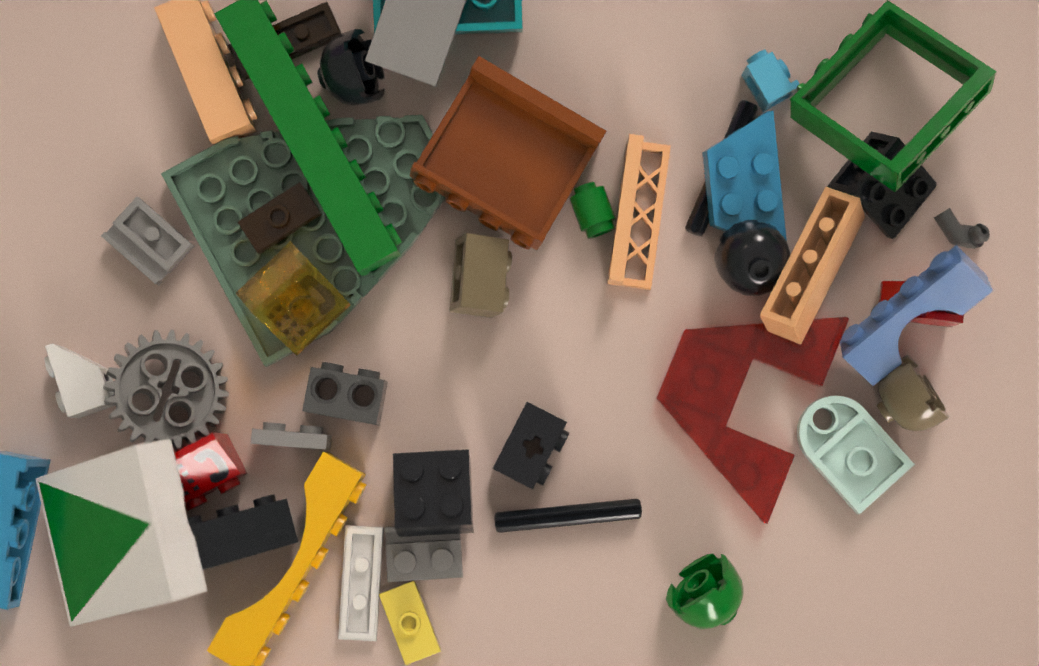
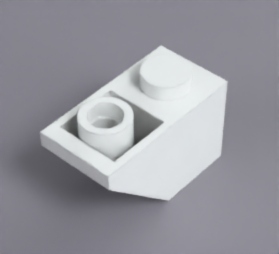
[44,344,116,418]

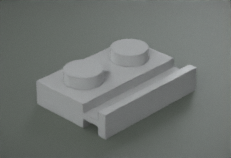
[101,196,194,286]
[385,526,463,582]

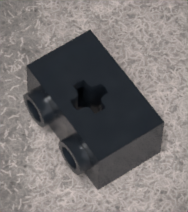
[493,402,570,489]

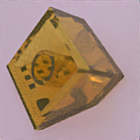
[236,241,351,356]

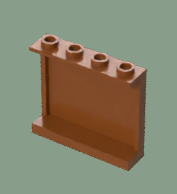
[410,56,607,250]

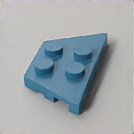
[702,110,787,241]

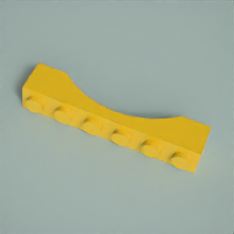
[207,452,367,666]

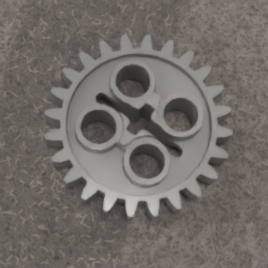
[103,330,229,451]

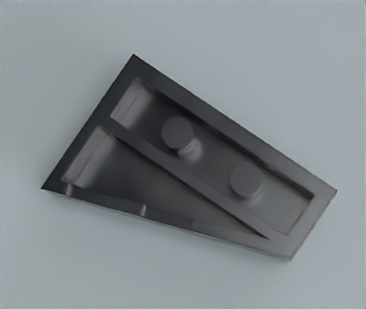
[187,494,298,570]

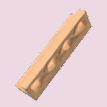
[607,134,671,290]

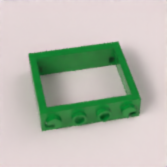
[790,0,996,192]

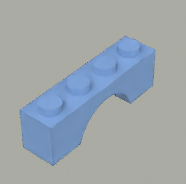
[839,245,993,386]

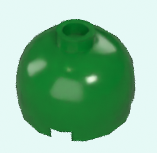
[666,553,744,629]

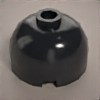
[317,29,385,105]
[714,220,790,296]

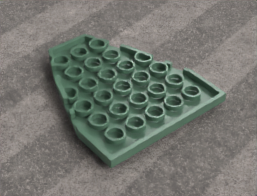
[161,115,446,367]

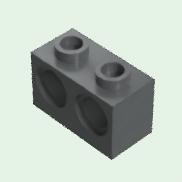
[302,362,388,426]

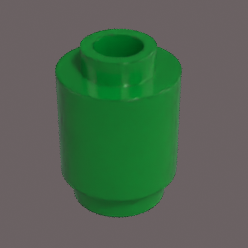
[569,182,616,239]

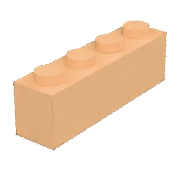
[154,0,258,145]
[760,187,865,344]

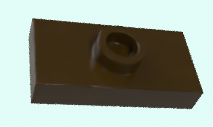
[238,182,322,255]

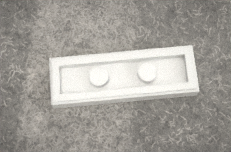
[338,525,384,641]

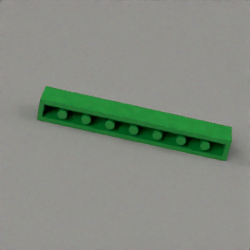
[214,0,402,277]

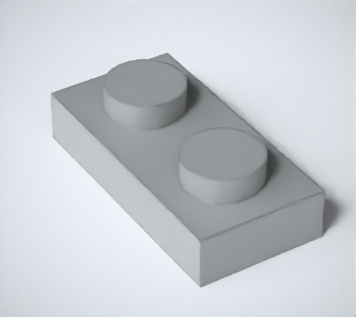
[251,422,332,450]

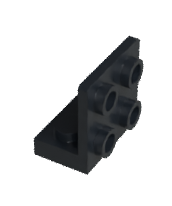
[827,131,937,239]

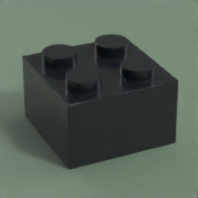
[393,449,474,537]

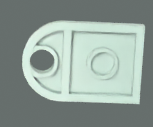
[797,396,915,514]

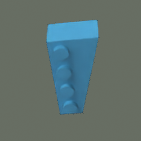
[0,451,51,610]

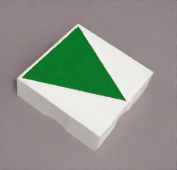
[35,439,207,627]

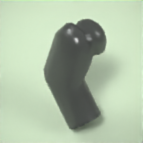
[934,208,990,249]

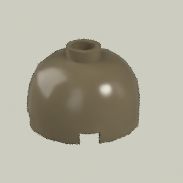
[877,355,949,431]

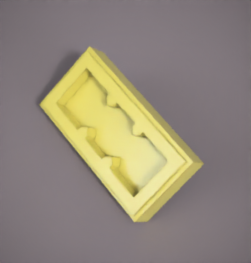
[379,580,441,665]

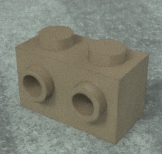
[449,233,512,318]

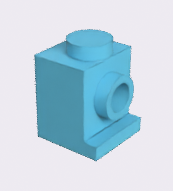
[741,50,799,112]

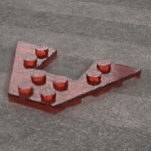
[656,317,849,524]

